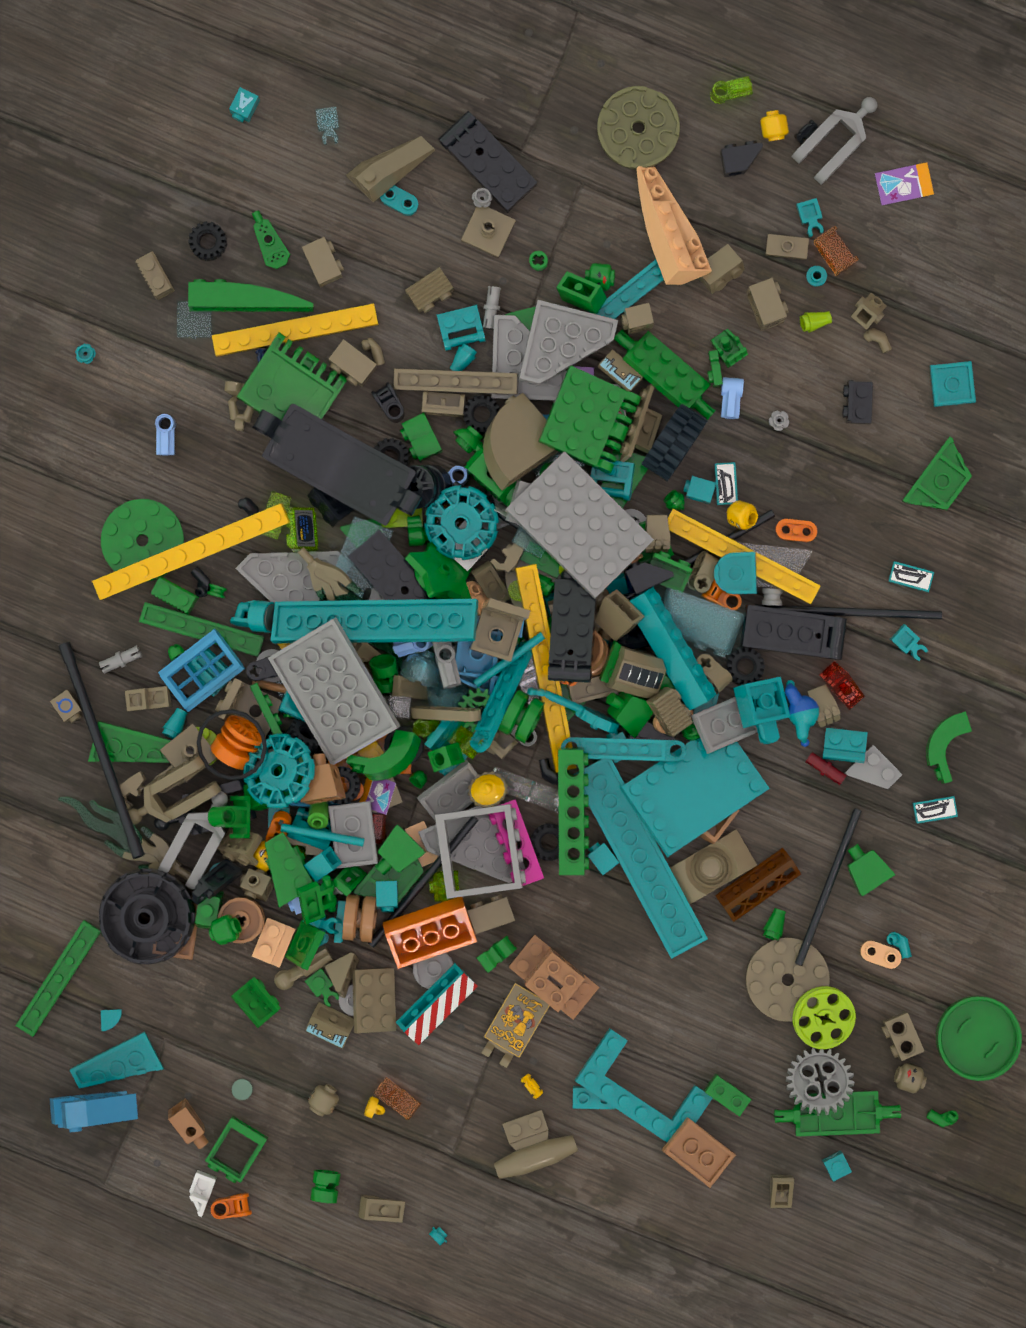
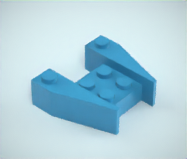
[455,615,524,699]
[50,1091,138,1132]

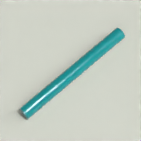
[473,632,545,688]
[281,823,365,847]

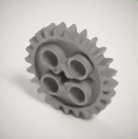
[786,1048,855,1116]

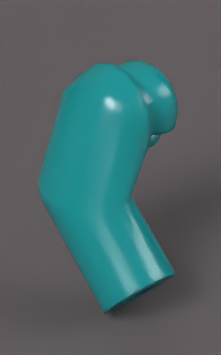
[887,932,912,959]

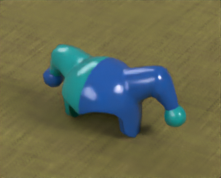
[785,680,819,747]

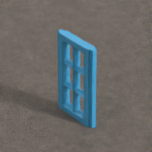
[158,629,245,712]

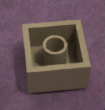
[746,278,789,332]

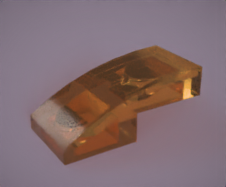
[374,1077,421,1120]

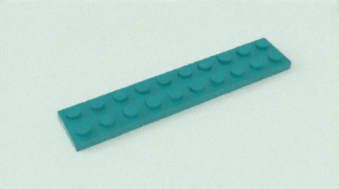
[271,599,479,644]
[572,759,708,959]

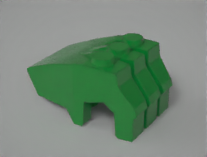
[710,329,748,368]

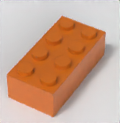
[382,897,477,969]

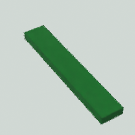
[139,602,265,657]
[15,920,101,1037]

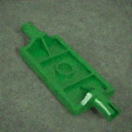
[614,330,716,420]
[774,1090,901,1137]

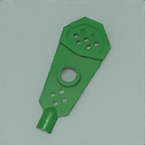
[252,210,290,269]

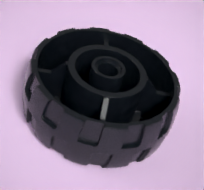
[99,868,196,964]

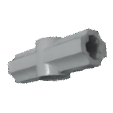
[432,642,461,689]

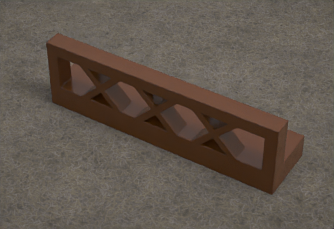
[715,848,801,922]

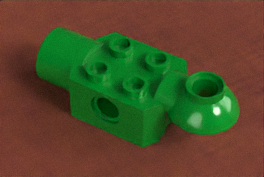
[453,426,521,507]

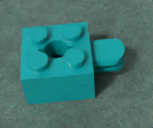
[733,677,790,744]

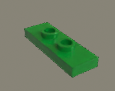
[250,683,283,734]

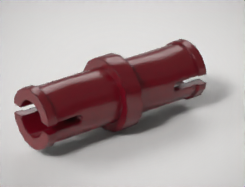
[805,751,847,786]

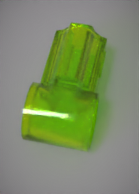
[710,76,753,104]
[412,719,440,738]

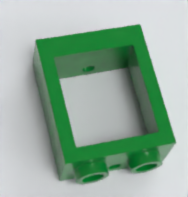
[205,1116,269,1183]

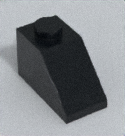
[626,561,674,595]

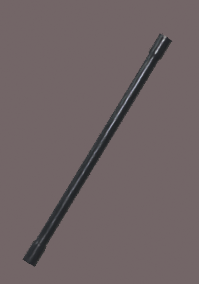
[58,642,145,859]

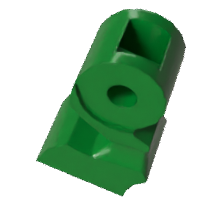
[476,935,517,973]

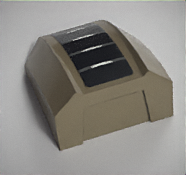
[607,646,666,698]

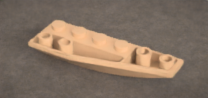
[636,166,712,285]

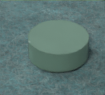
[232,1079,253,1100]

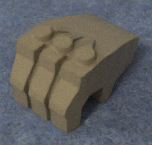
[644,515,670,553]
[490,541,526,574]
[807,684,840,728]
[119,771,146,810]

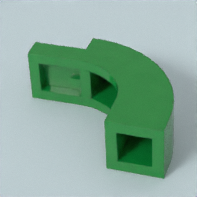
[926,711,972,784]
[346,730,421,781]

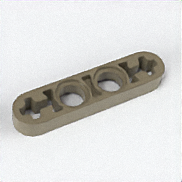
[411,706,481,722]

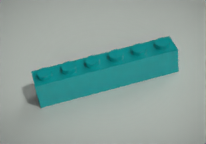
[629,587,717,710]

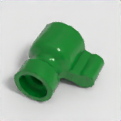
[407,515,429,547]

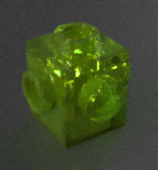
[429,870,459,902]

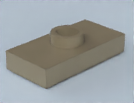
[765,234,809,260]

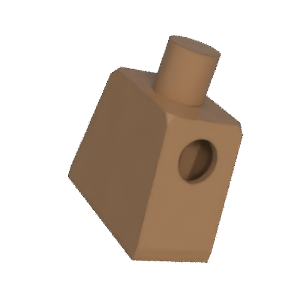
[301,754,346,805]
[168,1098,209,1149]

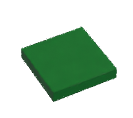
[285,920,325,971]

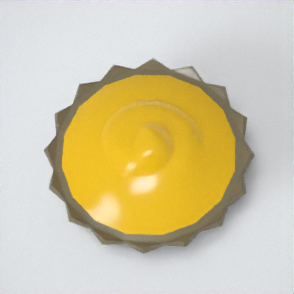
[468,771,508,808]

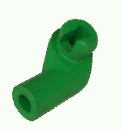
[926,1109,959,1127]

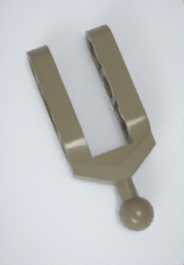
[128,755,222,825]

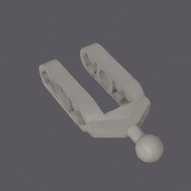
[791,97,878,185]
[158,791,228,890]

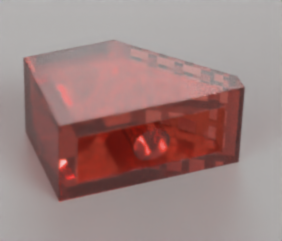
[819,661,865,710]

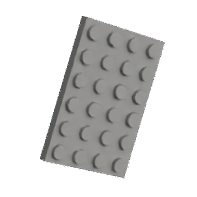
[505,451,654,599]
[268,617,400,765]

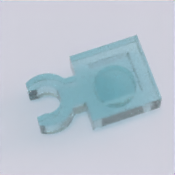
[316,107,339,145]

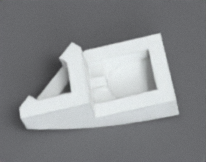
[189,1170,217,1217]

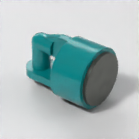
[230,600,275,633]

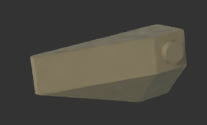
[346,136,435,202]

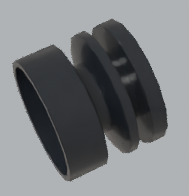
[408,465,452,509]

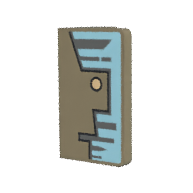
[598,349,643,392]
[305,1002,354,1048]

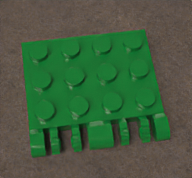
[236,332,347,420]
[538,365,641,474]

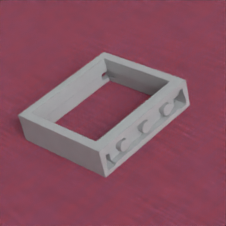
[435,804,526,899]

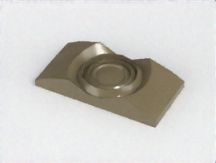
[670,829,757,904]

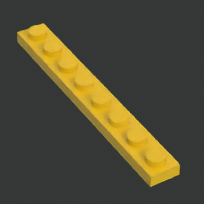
[212,304,378,357]
[668,509,821,605]

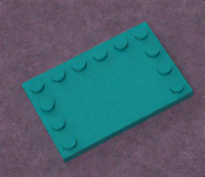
[620,738,770,858]

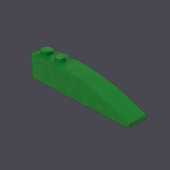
[188,279,314,312]

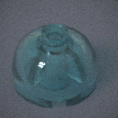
[400,650,441,688]
[427,682,469,707]

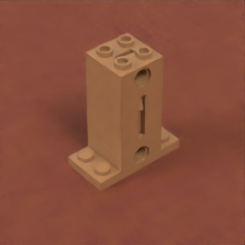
[509,934,599,1020]

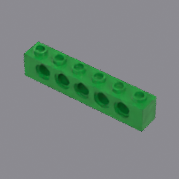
[558,748,589,875]

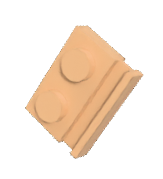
[252,918,296,968]

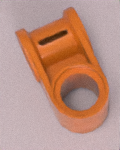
[701,579,742,612]
[211,1193,252,1219]

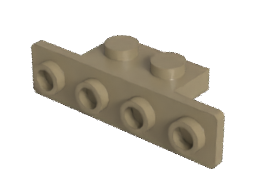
[620,384,662,462]

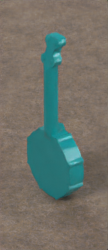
[527,687,619,733]

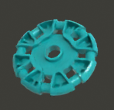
[424,485,499,560]
[243,734,315,809]

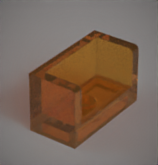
[813,226,859,276]

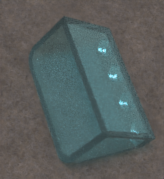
[661,587,745,658]

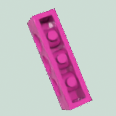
[488,800,544,886]

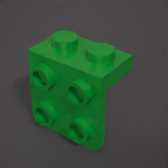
[650,551,693,594]

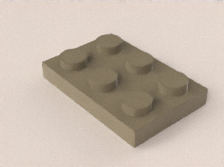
[352,968,396,1033]

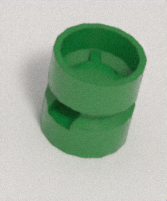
[369,654,399,693]
[310,1169,341,1203]

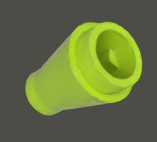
[800,311,832,333]

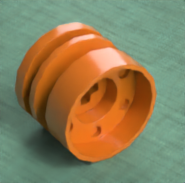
[210,715,266,770]

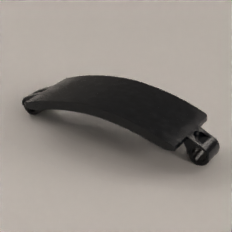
[252,404,422,526]

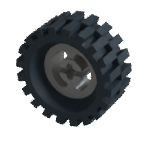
[642,404,708,482]

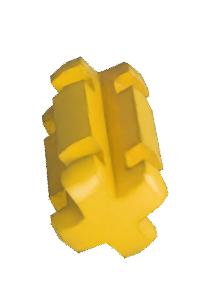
[521,1074,543,1099]

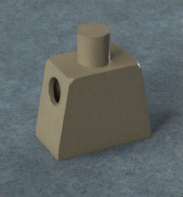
[596,589,645,641]

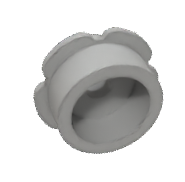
[472,188,492,208]
[769,410,789,431]

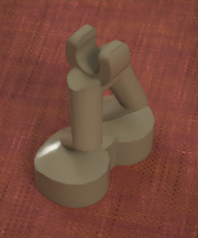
[224,381,254,431]

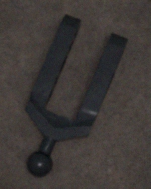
[154,779,257,835]

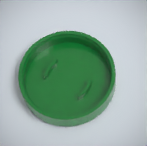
[936,996,1022,1081]

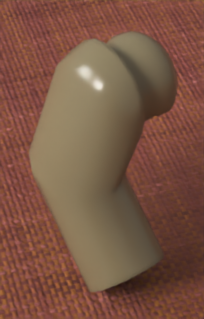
[361,338,385,366]

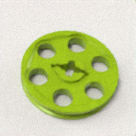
[792,986,856,1049]

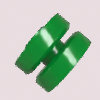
[498,690,545,744]

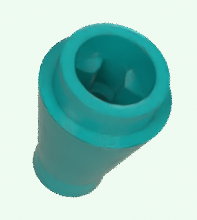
[450,343,477,371]
[162,708,188,739]

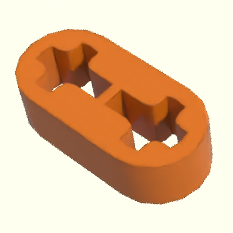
[265,811,292,842]

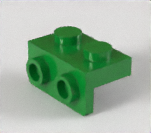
[231,977,281,1028]

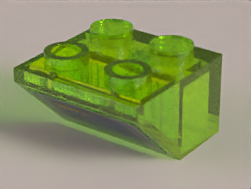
[285,507,319,552]

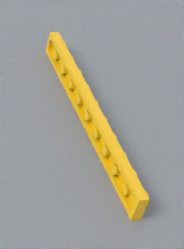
[92,503,290,600]
[515,564,577,772]

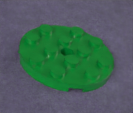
[101,499,184,582]

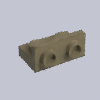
[217,828,263,866]

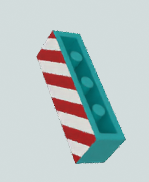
[396,963,478,1045]

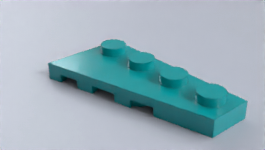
[70,1031,164,1089]

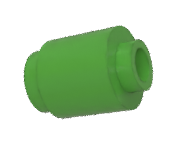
[307,802,329,829]

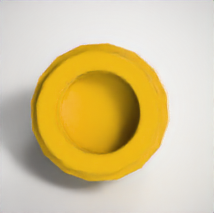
[364,1096,385,1118]

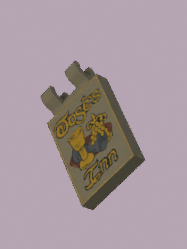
[481,983,550,1068]

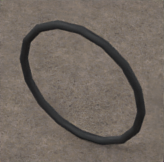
[197,709,267,780]

